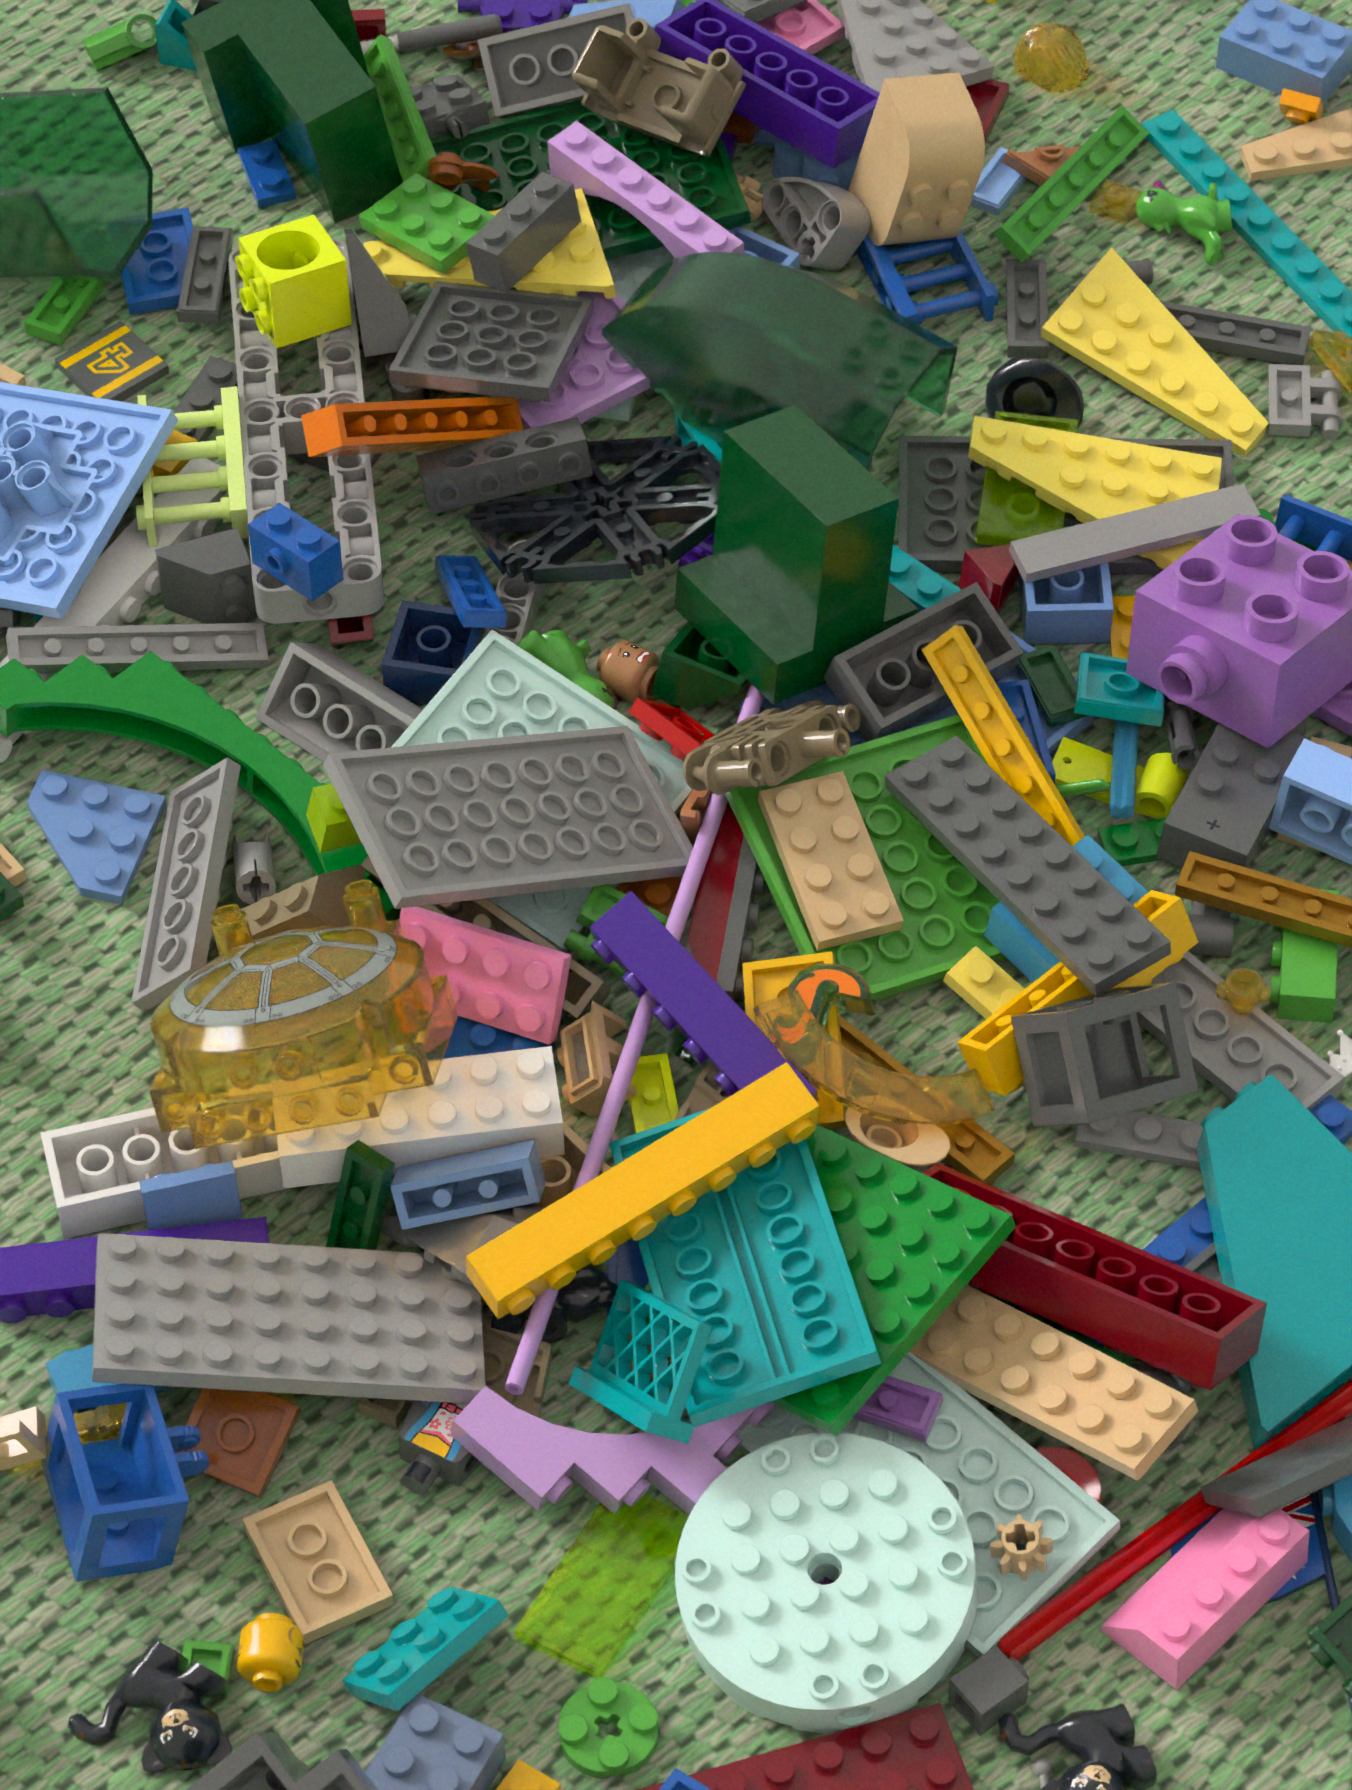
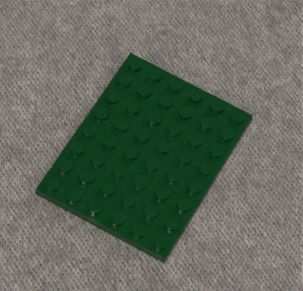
[399,99,751,261]

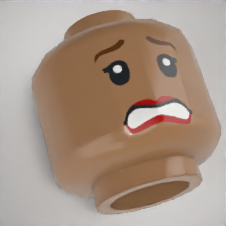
[596,640,660,703]

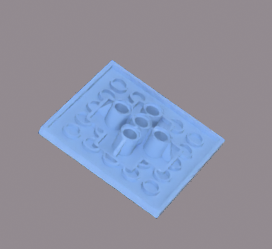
[0,382,179,619]

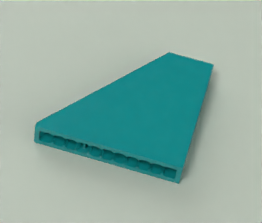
[1197,1074,1352,1449]

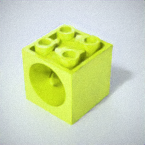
[235,215,352,349]

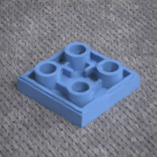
[139,1161,243,1230]

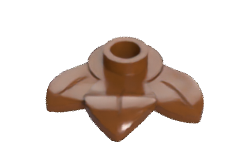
[427,152,499,192]

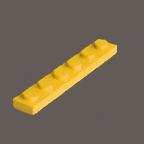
[922,625,1085,846]

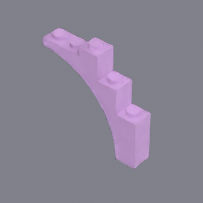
[450,1386,774,1515]

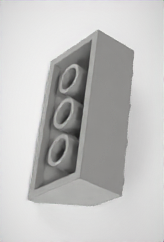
[255,642,423,762]

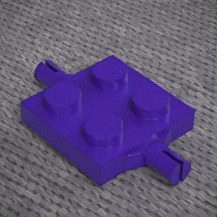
[458,0,588,34]

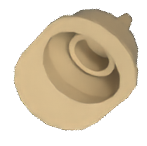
[845,1096,950,1167]

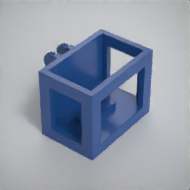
[40,1384,210,1582]

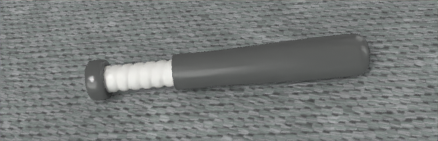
[360,14,503,55]

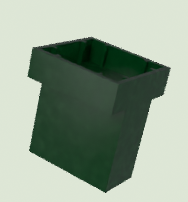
[182,0,402,224]
[674,405,918,705]

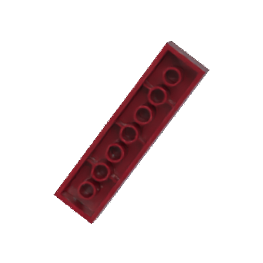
[923,1163,1267,1390]

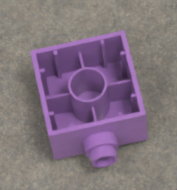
[1126,513,1352,748]

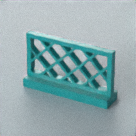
[569,1279,712,1444]

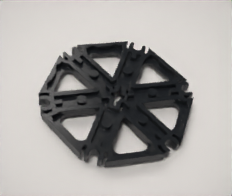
[469,436,721,584]

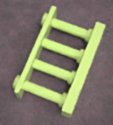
[136,386,249,547]

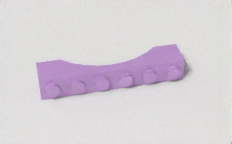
[547,121,745,298]

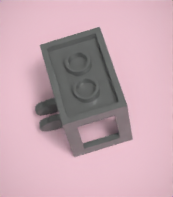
[1011,982,1198,1126]

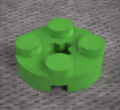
[558,1677,659,1778]

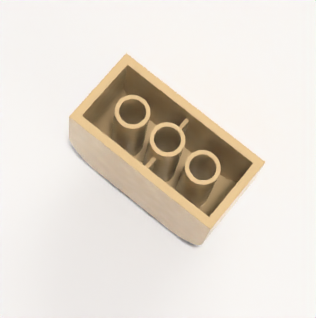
[848,72,985,246]

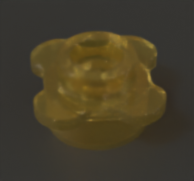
[1216,968,1271,1015]

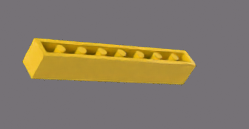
[466,1062,819,1319]

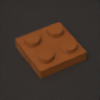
[174,1388,301,1499]

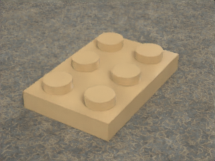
[242,1480,394,1645]

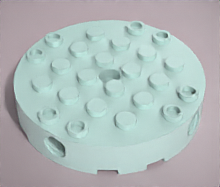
[675,1432,978,1733]

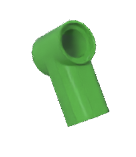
[82,13,157,71]

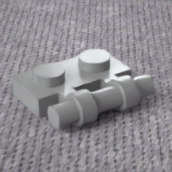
[1267,364,1343,440]

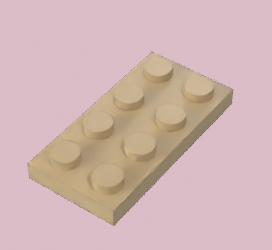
[757,771,904,951]

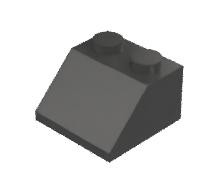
[155,528,258,624]

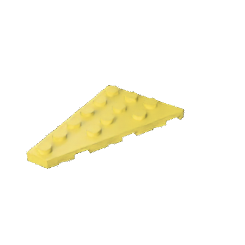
[364,188,616,299]
[968,416,1222,569]

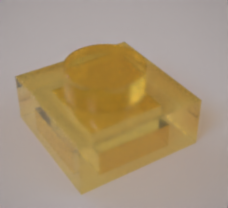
[1089,179,1142,225]

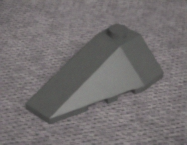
[380,1203,542,1286]

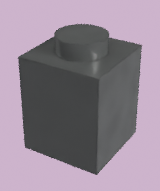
[948,1646,1029,1736]

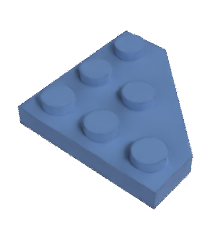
[27,770,167,905]

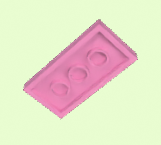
[387,906,572,1045]

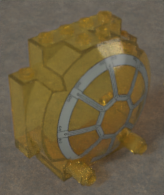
[149,880,458,1149]

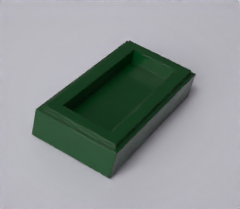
[1015,644,1089,728]

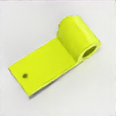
[1052,737,1189,819]

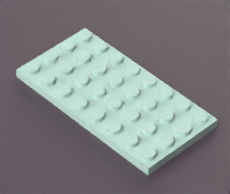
[738,1352,1120,1658]

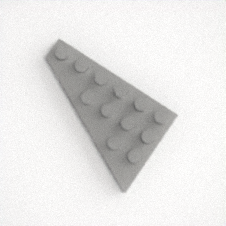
[836,0,994,93]

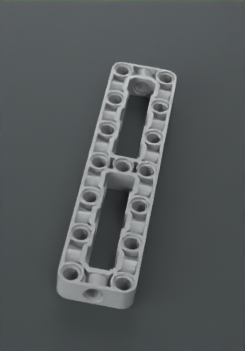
[228,238,385,624]

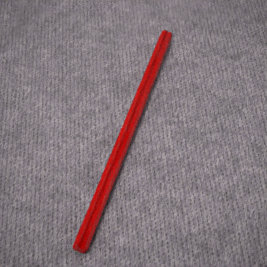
[997,1379,1352,1660]

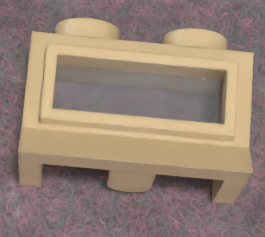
[557,1001,637,1117]

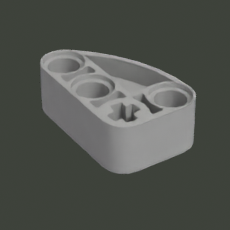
[761,177,871,272]

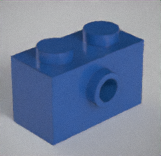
[248,503,344,601]

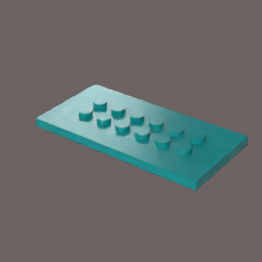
[609,1108,881,1428]

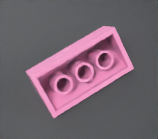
[1101,1508,1309,1690]

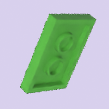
[359,173,495,274]

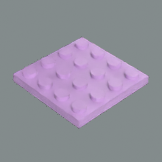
[517,291,680,429]

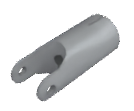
[232,833,276,904]

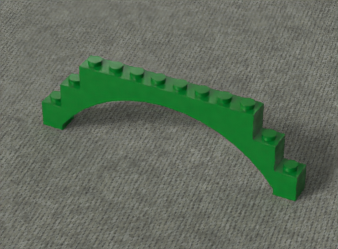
[0,651,399,1016]

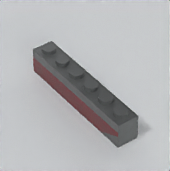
[686,802,766,1003]

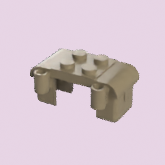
[572,18,746,157]

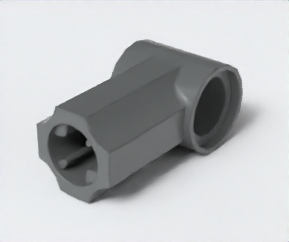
[1188,900,1234,958]

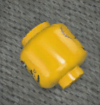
[237,1613,304,1692]

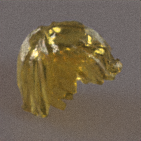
[1012,21,1090,92]

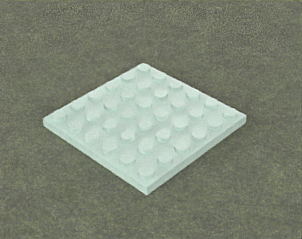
[392,629,693,953]

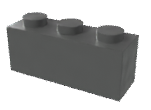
[466,172,581,293]

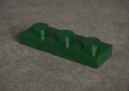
[326,1140,395,1250]

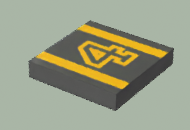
[55,321,169,401]

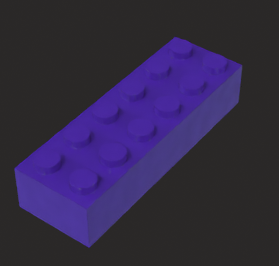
[655,0,880,169]

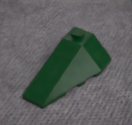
[651,622,748,711]

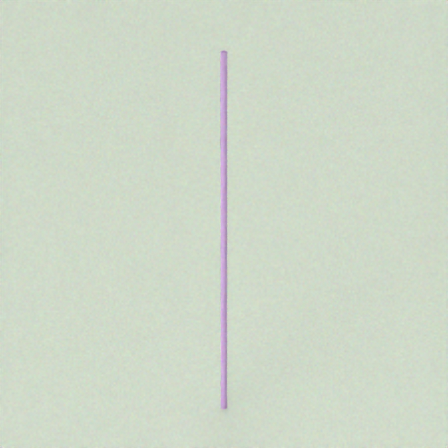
[505,683,764,1395]

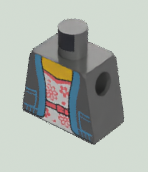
[398,1400,482,1495]

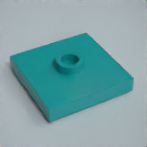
[1074,652,1165,727]

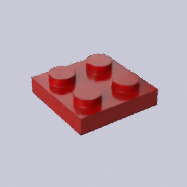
[629,697,715,761]

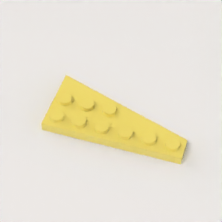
[1041,247,1269,457]

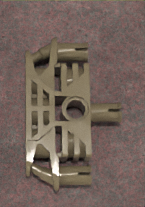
[683,700,861,795]

